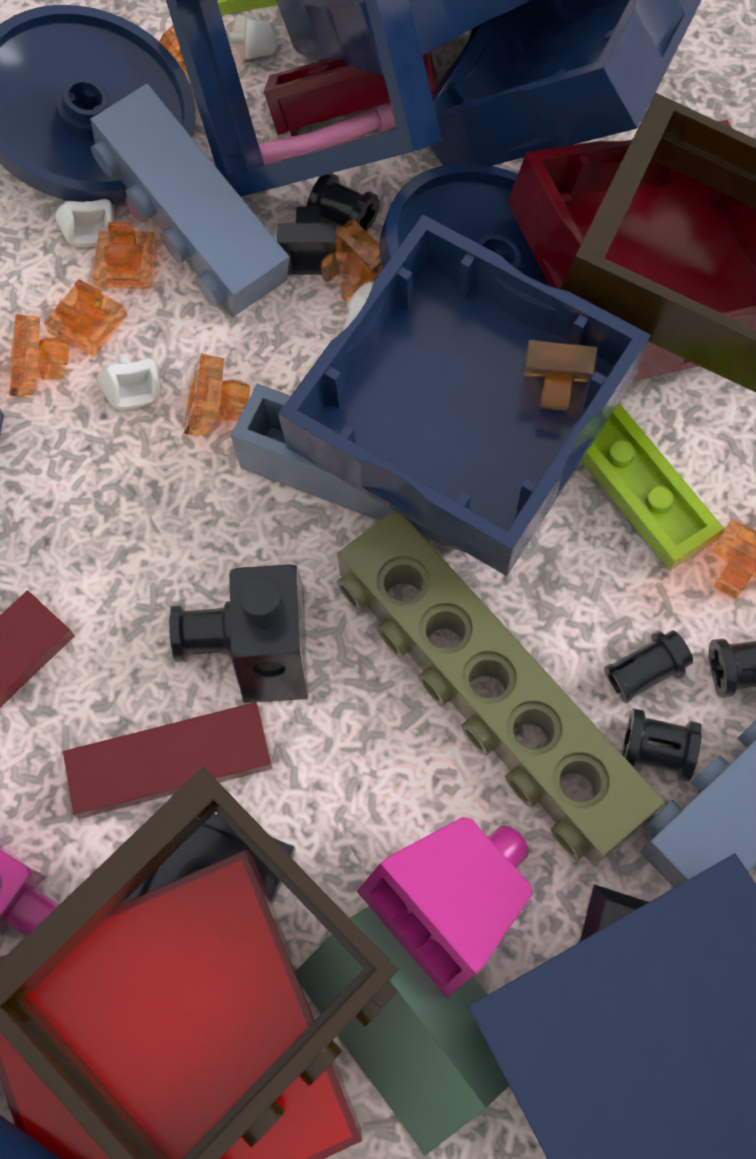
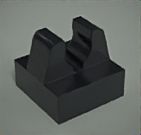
[277,206,338,275]

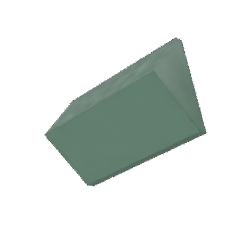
[295,906,509,1156]

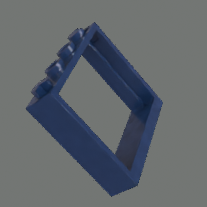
[166,0,443,197]

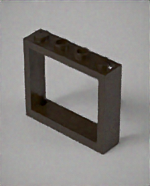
[560,93,756,393]
[0,766,399,1159]

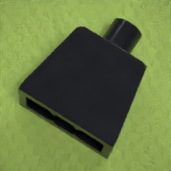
[229,564,308,703]

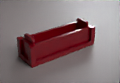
[264,51,436,136]

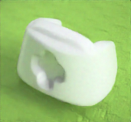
[227,14,278,60]
[55,199,115,247]
[96,354,161,410]

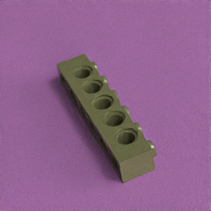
[337,511,665,867]

